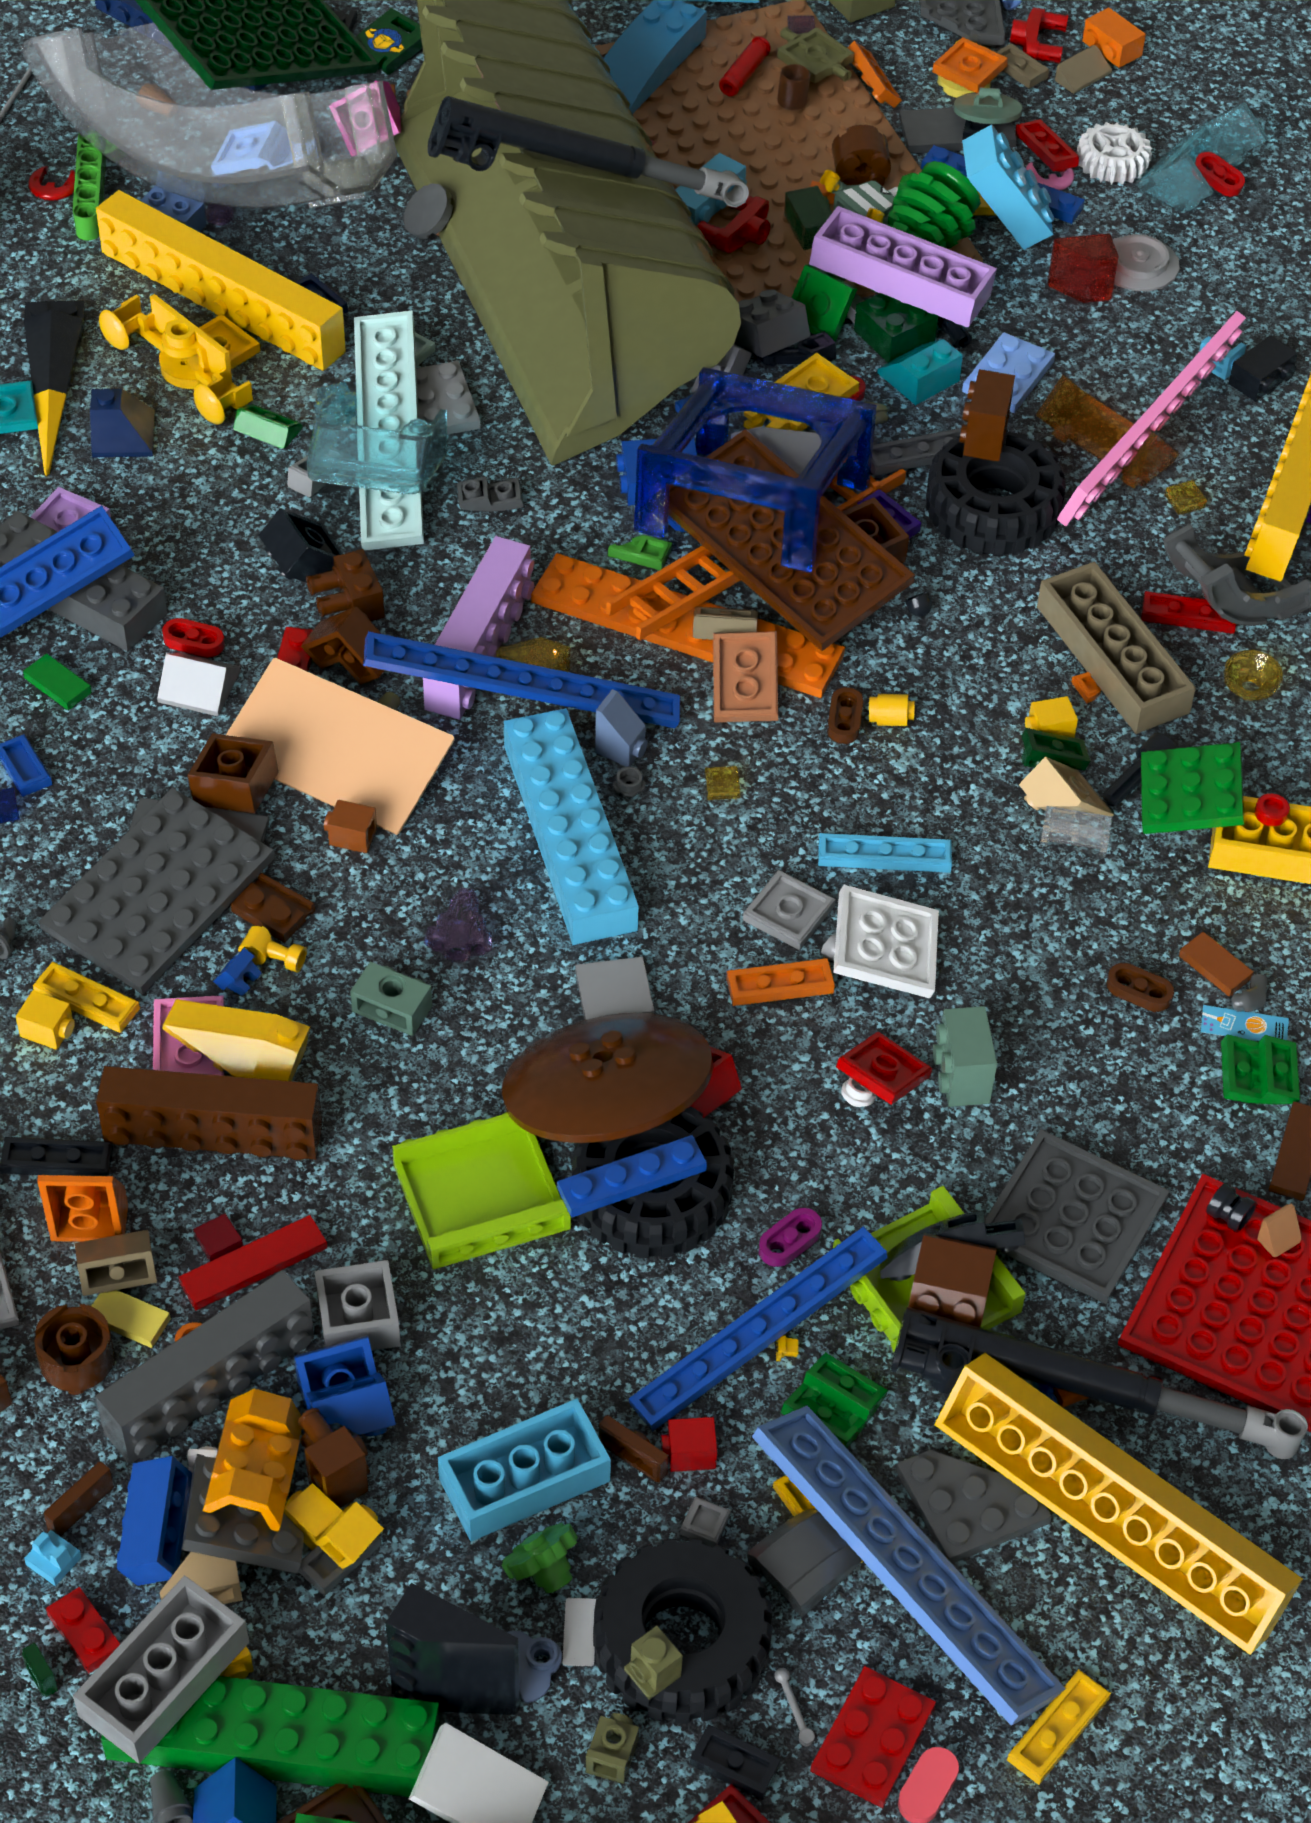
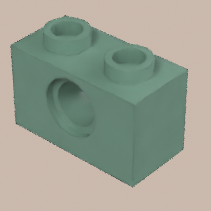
[350,961,432,1036]

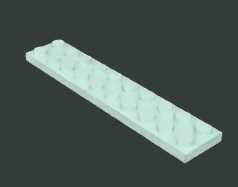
[354,310,424,551]

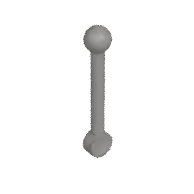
[774,1668,815,1746]

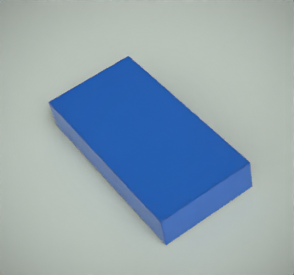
[0,734,52,797]

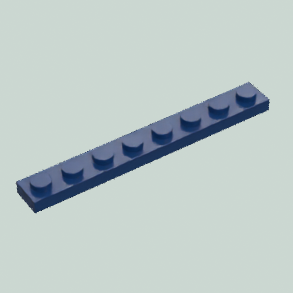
[629,1226,887,1432]

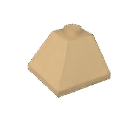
[1019,757,1114,819]

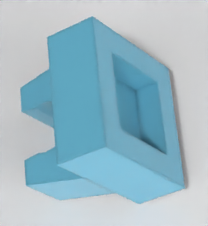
[24,1530,82,1586]

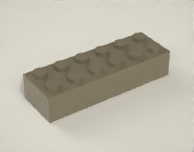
[1037,561,1196,734]

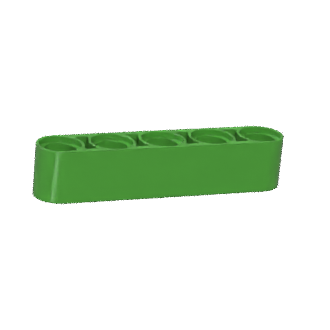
[73,128,106,241]

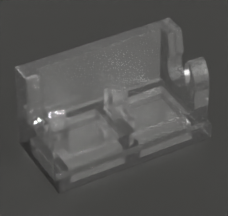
[1040,806,1112,857]

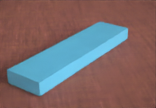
[818,833,952,873]

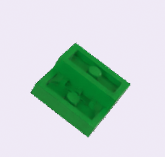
[1221,1034,1300,1105]
[781,1352,888,1448]

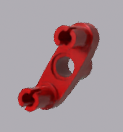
[1010,7,1069,64]
[697,196,771,253]

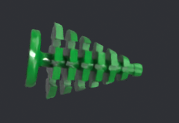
[869,161,981,293]

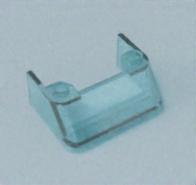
[1136,102,1269,212]
[307,394,448,494]

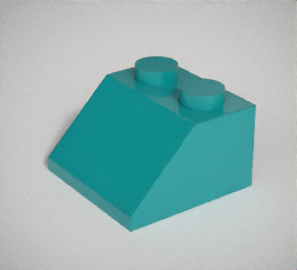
[877,339,963,406]

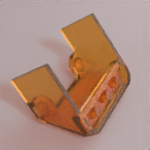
[1036,375,1179,489]

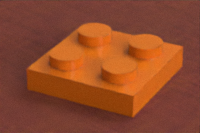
[932,37,1008,93]

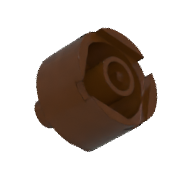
[832,125,891,186]
[34,1304,115,1395]

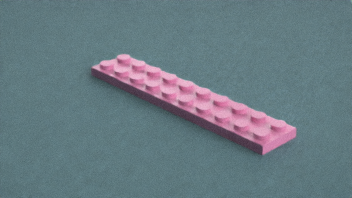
[1057,311,1246,526]

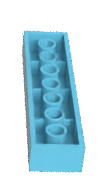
[504,708,639,945]

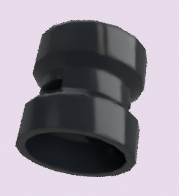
[1206,1183,1257,1233]

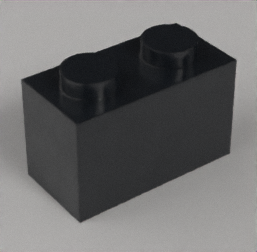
[1229,335,1298,402]

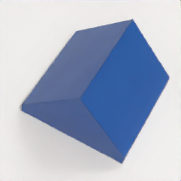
[294,1336,377,1425]
[193,1757,277,1823]

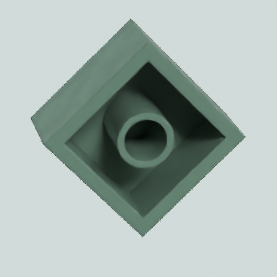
[933,1006,997,1107]

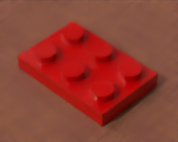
[810,1666,936,1809]

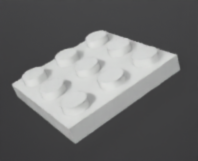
[833,885,939,998]

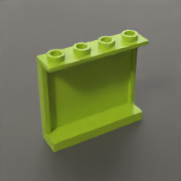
[392,1112,571,1270]
[833,1186,1026,1352]

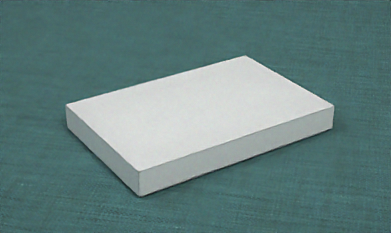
[409,1723,549,1823]

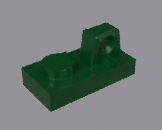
[1021,728,1091,771]

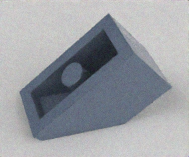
[595,689,648,767]

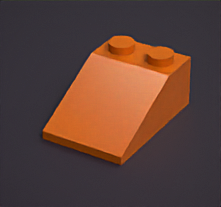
[37,1175,128,1242]

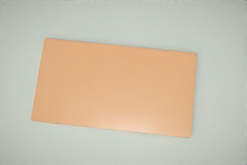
[226,658,455,835]

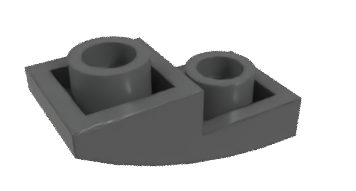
[457,476,524,512]

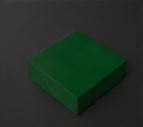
[22,1642,58,1698]

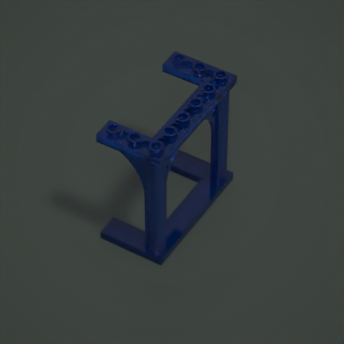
[634,367,877,573]

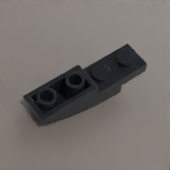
[880,1210,1026,1281]

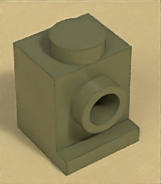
[624,1626,683,1700]
[585,1713,639,1784]

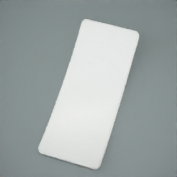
[562,1598,596,1666]

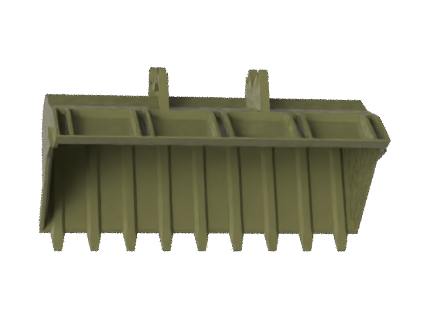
[392,0,741,466]

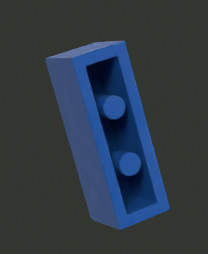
[117,1456,192,1586]

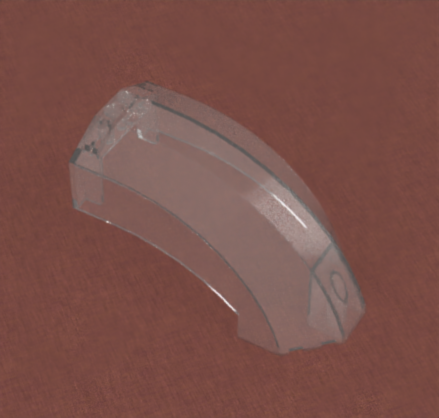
[20,22,397,208]

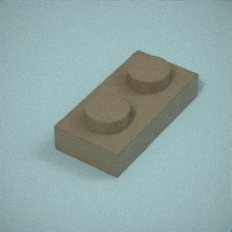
[996,43,1049,89]

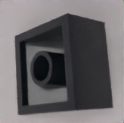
[258,508,343,583]

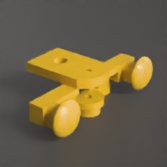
[99,294,261,425]

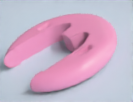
[1026,162,1074,191]

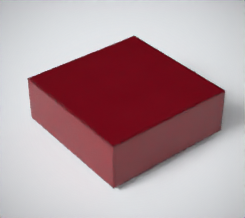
[193,1213,243,1261]

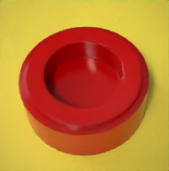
[1255,793,1290,826]

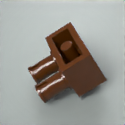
[306,549,385,621]
[298,1408,370,1508]

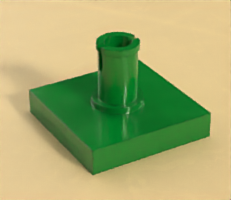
[791,264,857,342]

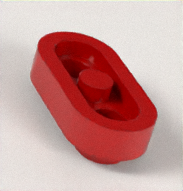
[1193,152,1245,197]
[162,618,225,657]

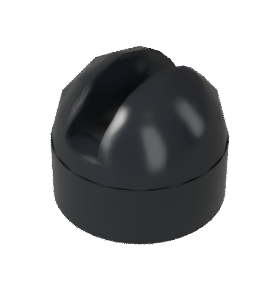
[905,591,932,617]

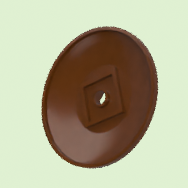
[502,1013,713,1143]

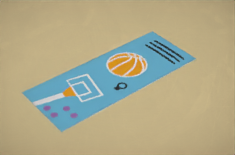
[1201,1005,1289,1041]

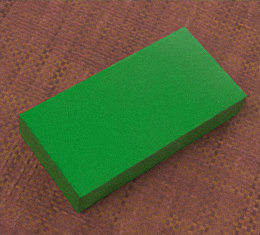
[23,654,92,710]

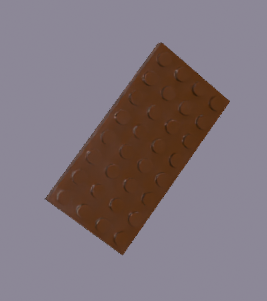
[653,429,915,651]

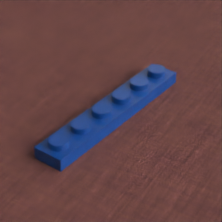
[921,145,1085,224]

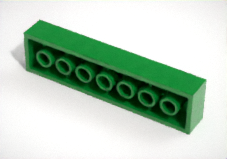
[101,1676,440,1797]

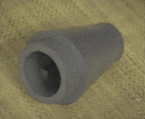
[150,1770,193,1823]

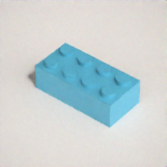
[962,124,1054,250]
[438,1398,611,1542]

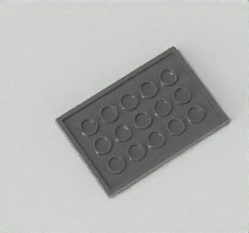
[38,787,275,995]

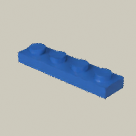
[557,1135,707,1218]

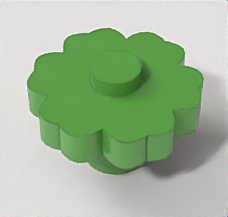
[501,1522,578,1593]

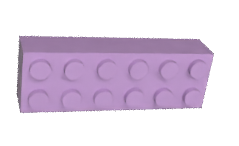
[809,206,997,328]
[423,536,534,720]

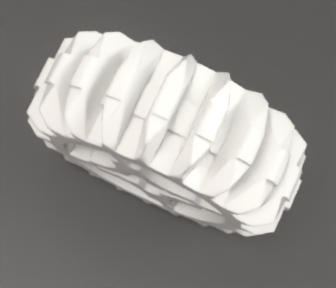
[1076,122,1152,185]

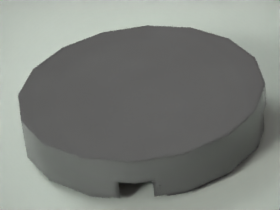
[403,183,453,239]

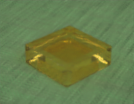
[1165,480,1207,515]
[704,766,740,800]

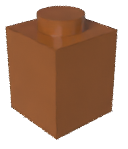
[324,800,377,853]

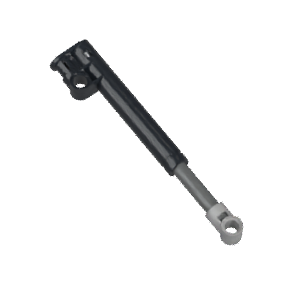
[428,96,749,207]
[890,1307,1308,1459]

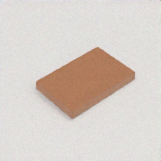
[713,631,778,723]

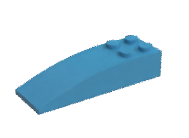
[604,0,707,114]

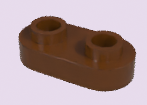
[827,687,863,744]
[1106,963,1174,1012]

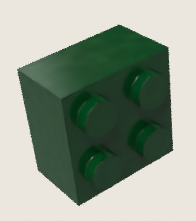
[854,293,938,363]

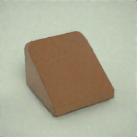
[1257,1203,1301,1257]

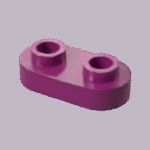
[759,1208,822,1267]

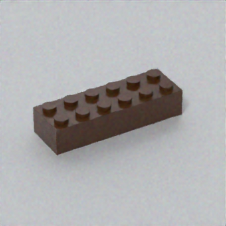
[96,1066,322,1160]

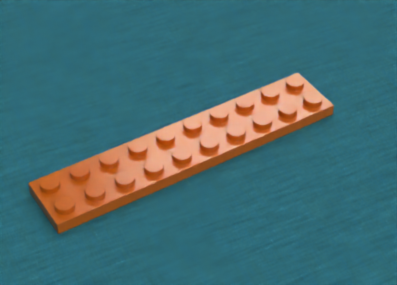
[531,553,845,698]

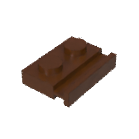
[231,873,315,943]

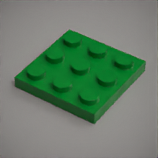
[1141,742,1244,834]

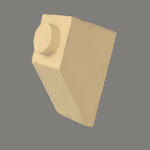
[160,1552,243,1604]

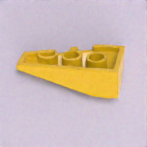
[162,999,310,1081]

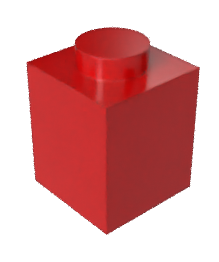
[661,1417,717,1472]

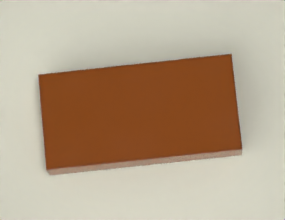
[1179,932,1254,997]

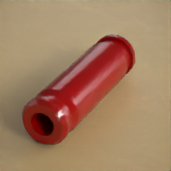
[719,36,771,96]

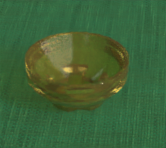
[1224,650,1283,701]

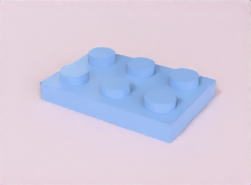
[962,332,1055,413]

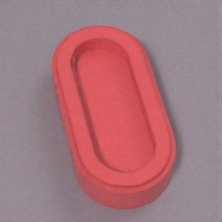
[898,1747,959,1823]

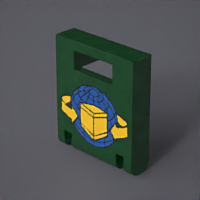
[355,8,423,75]

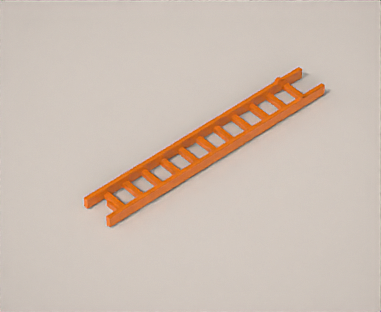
[606,452,906,640]

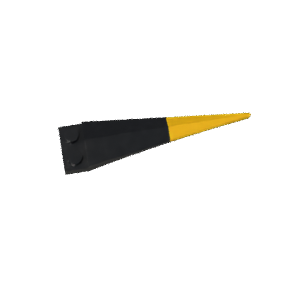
[23,300,85,476]

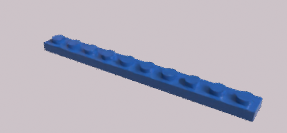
[363,631,680,728]

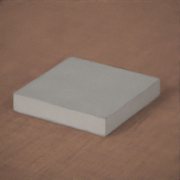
[742,870,836,951]
[575,956,654,1020]

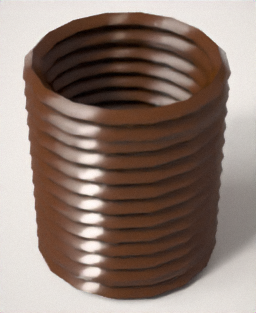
[777,64,810,110]

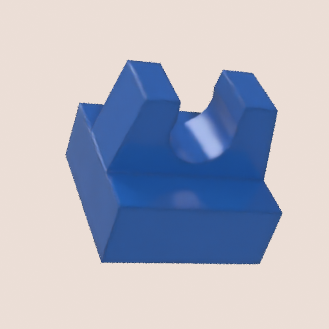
[213,947,262,996]

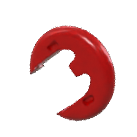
[28,166,75,201]

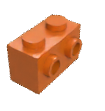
[1082,7,1146,68]

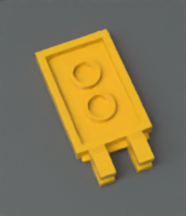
[744,352,859,431]

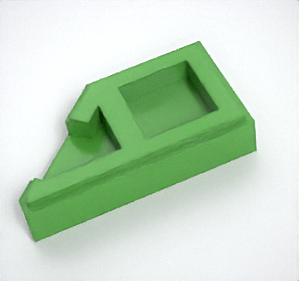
[608,535,672,570]

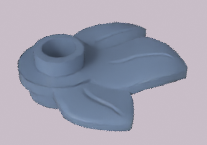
[507,1631,562,1704]

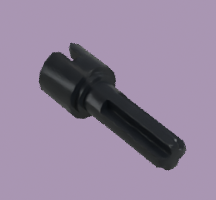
[1103,733,1176,807]

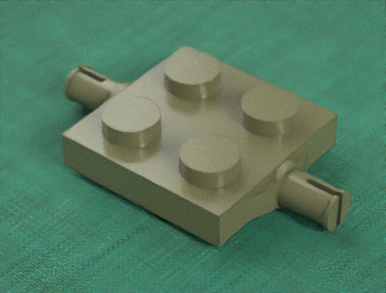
[777,27,854,84]

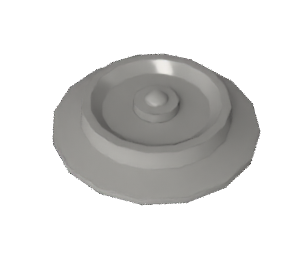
[1098,234,1180,292]

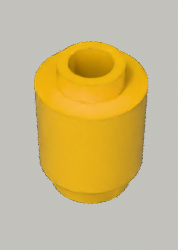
[869,694,915,726]

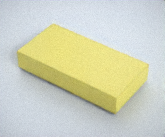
[92,1290,171,1348]

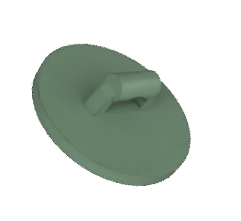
[954,87,1022,124]

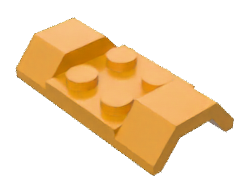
[203,1388,302,1532]

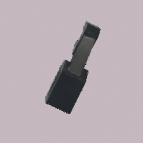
[757,331,836,366]

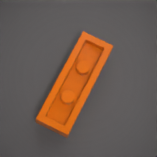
[847,40,902,108]
[726,958,835,1006]

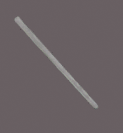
[0,43,49,122]

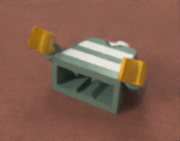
[819,169,898,225]

